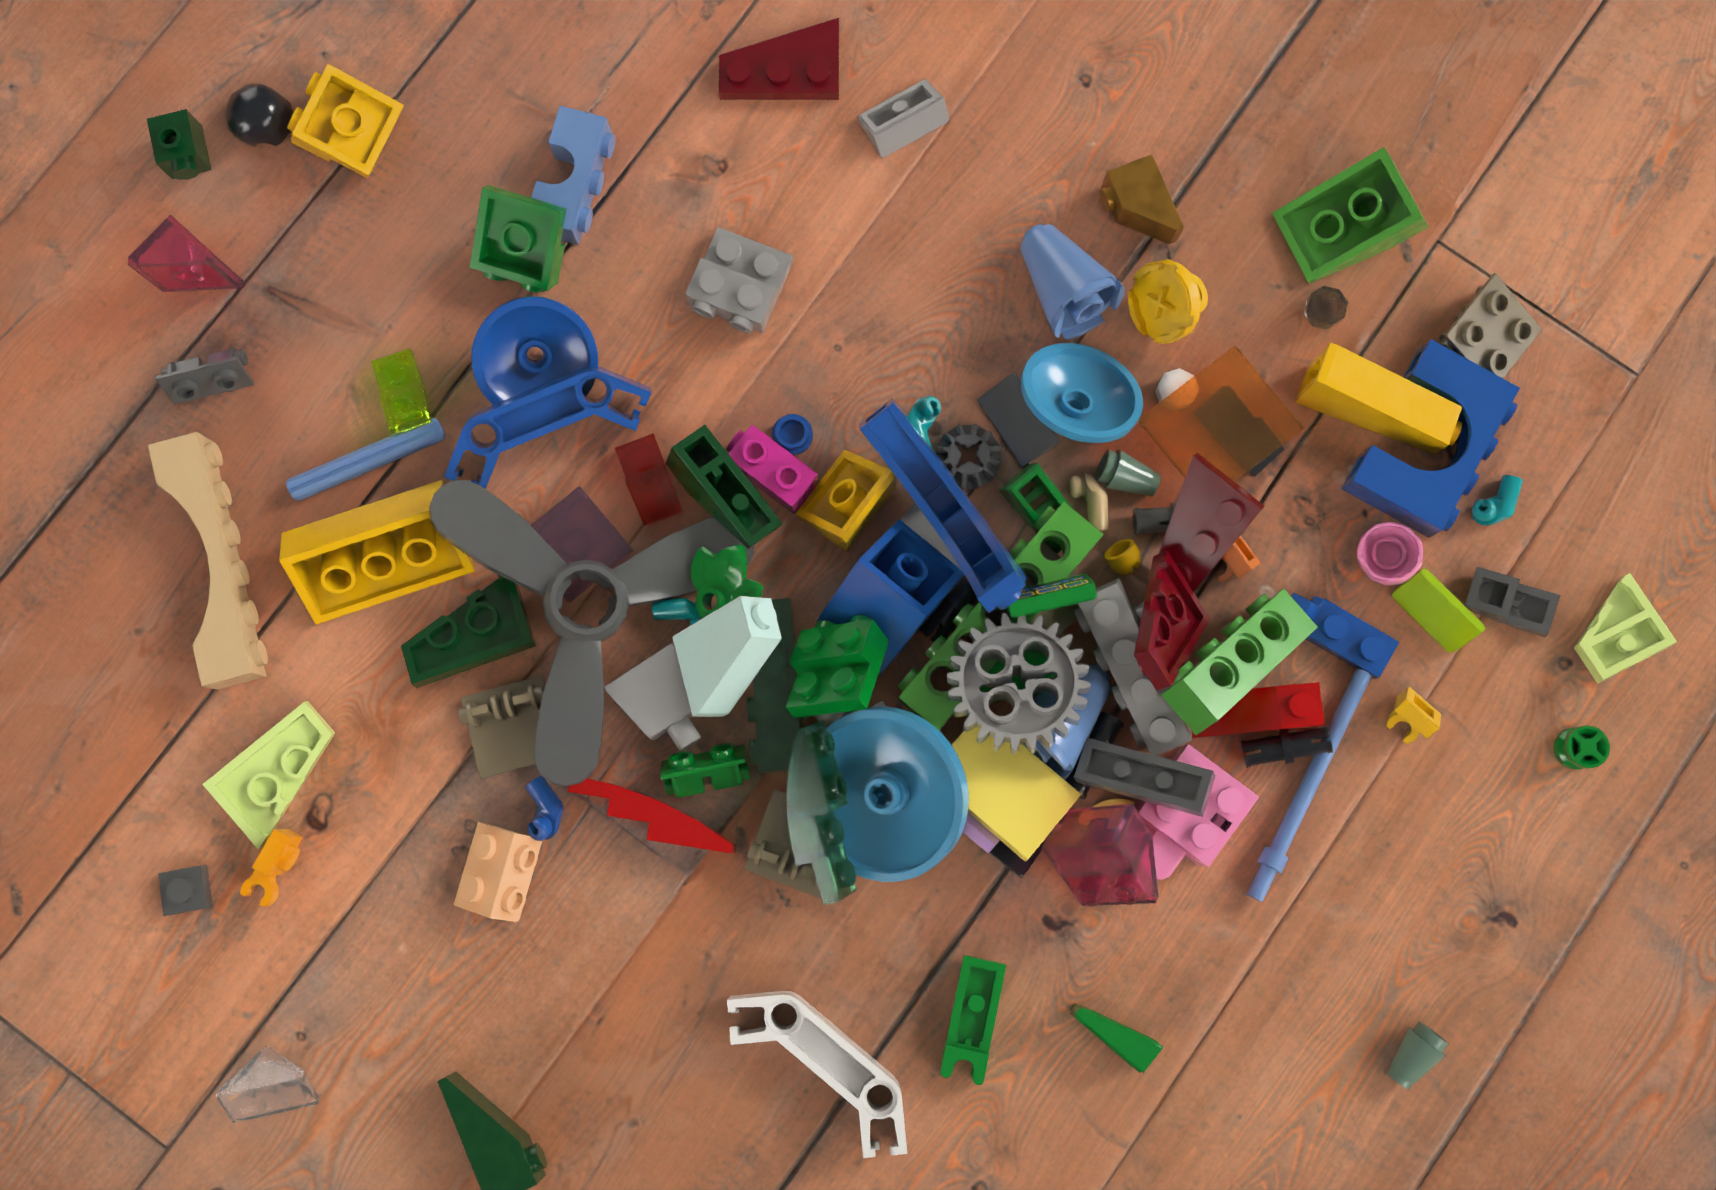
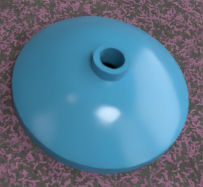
[1021,343,1143,443]

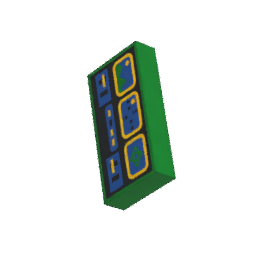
[1006,574,1097,618]

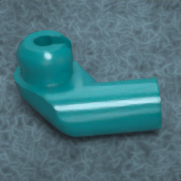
[907,396,941,448]
[1472,475,1523,526]
[651,598,702,626]

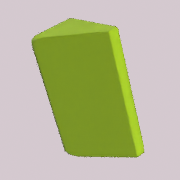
[1391,568,1486,653]

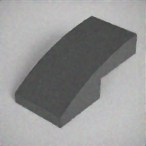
[1464,567,1561,638]

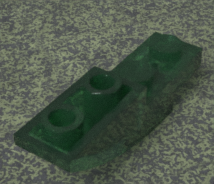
[787,720,856,905]

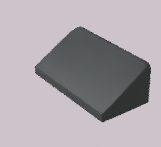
[977,373,1059,468]

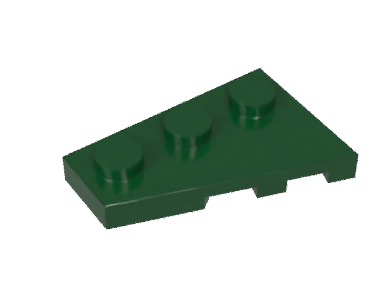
[401,575,536,688]

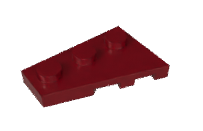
[1134,551,1211,691]

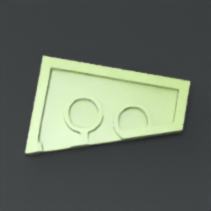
[202,701,335,849]

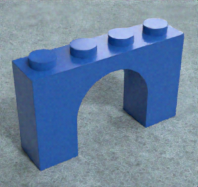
[1341,339,1520,538]

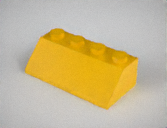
[279,480,475,625]

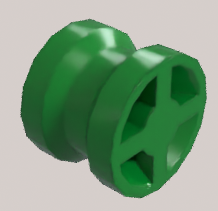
[1553,725,1610,770]

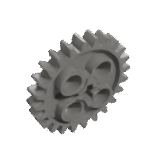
[947,613,1091,755]

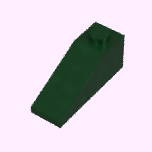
[665,425,783,549]
[437,1072,547,1190]

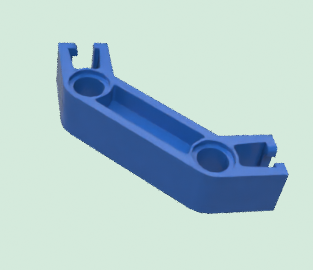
[444,366,652,489]

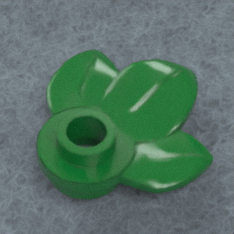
[691,545,764,619]

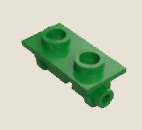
[660,743,751,799]

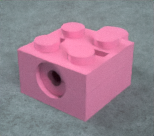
[1130,744,1259,880]

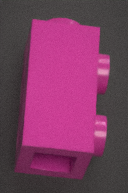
[726,425,819,514]

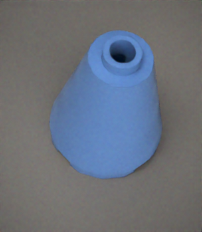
[1020,224,1125,339]
[1021,663,1111,780]

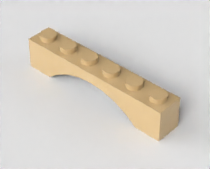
[148,432,268,690]

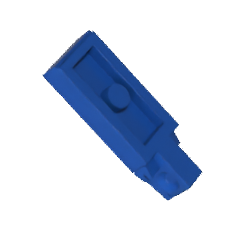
[1290,593,1399,679]

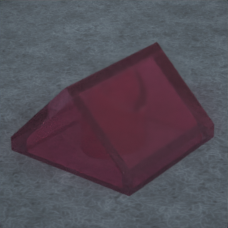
[128,214,243,292]

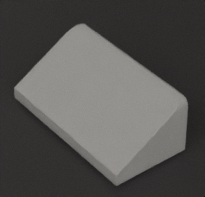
[857,79,949,158]

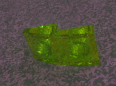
[371,348,432,435]

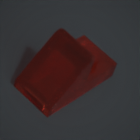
[615,433,683,526]

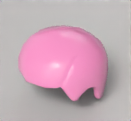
[1357,521,1423,586]

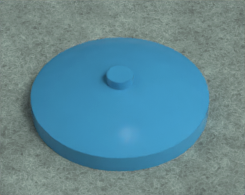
[801,707,969,882]

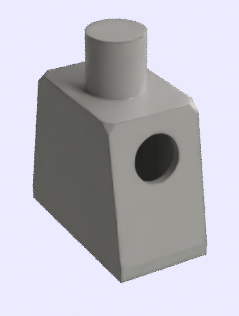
[604,643,702,752]

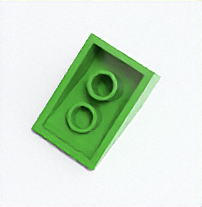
[1272,147,1429,284]

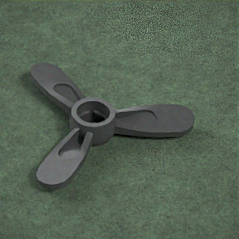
[429,480,754,787]

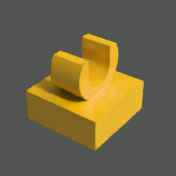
[1386,686,1441,744]

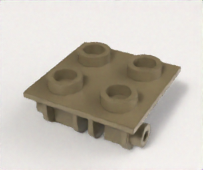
[1439,273,1542,379]
[459,675,545,779]
[744,789,837,900]

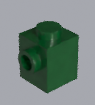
[147,109,212,180]

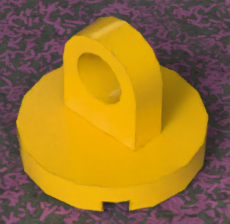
[1128,259,1208,344]

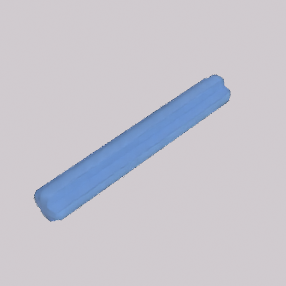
[286,418,445,501]

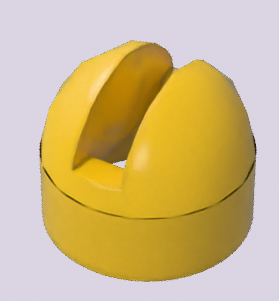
[1104,539,1142,575]

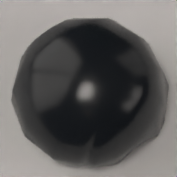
[225,83,293,147]

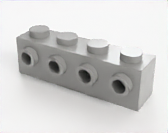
[1074,578,1192,755]

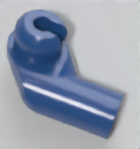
[525,775,563,841]

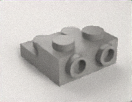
[685,227,794,333]

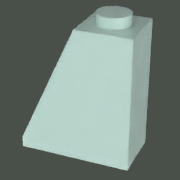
[673,596,782,717]

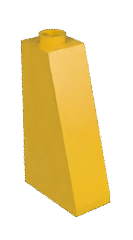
[1295,342,1462,454]

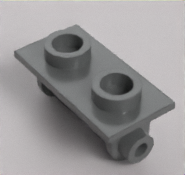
[156,347,254,405]

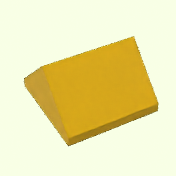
[796,449,897,552]

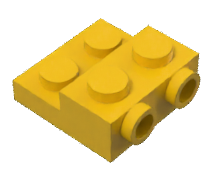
[287,64,404,179]

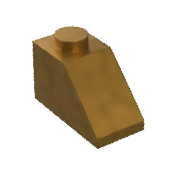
[1099,154,1184,244]

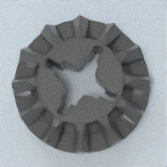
[936,424,1001,490]

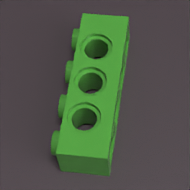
[1161,589,1318,735]

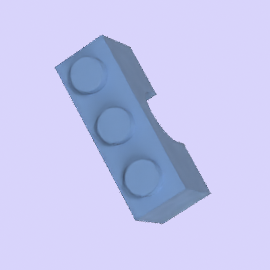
[531,106,616,245]

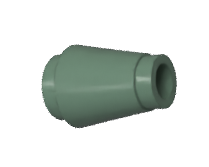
[1095,449,1161,497]
[1386,1021,1449,1090]

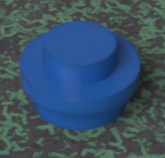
[772,414,813,456]

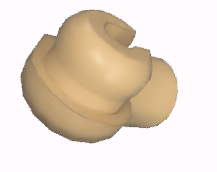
[1069,473,1109,531]

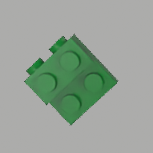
[470,185,567,293]
[785,615,889,718]

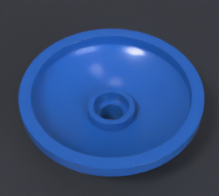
[471,296,598,405]

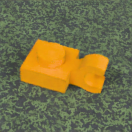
[240,829,303,907]

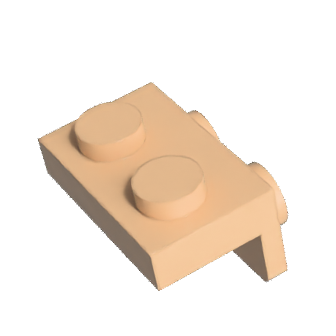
[453,822,542,922]

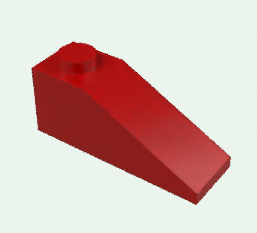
[1192,682,1325,738]

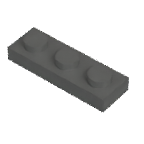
[1074,738,1215,817]

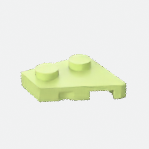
[1574,573,1677,684]

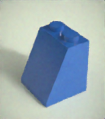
[816,519,964,675]

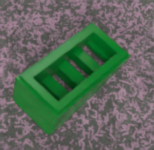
[999,463,1073,554]
[1069,1003,1164,1073]

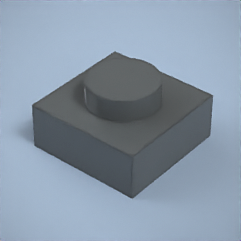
[158,865,213,916]

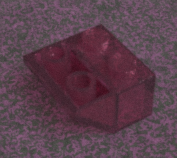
[1042,804,1158,906]

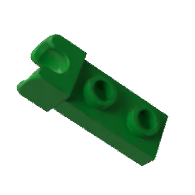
[939,954,1007,1085]

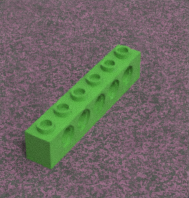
[898,502,1103,731]

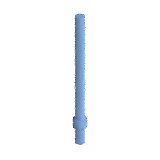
[1246,668,1372,902]

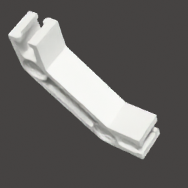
[727,991,907,1158]

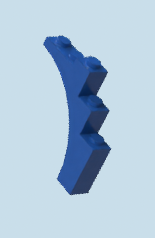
[859,398,1027,613]

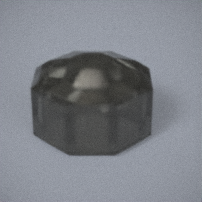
[1304,286,1348,330]

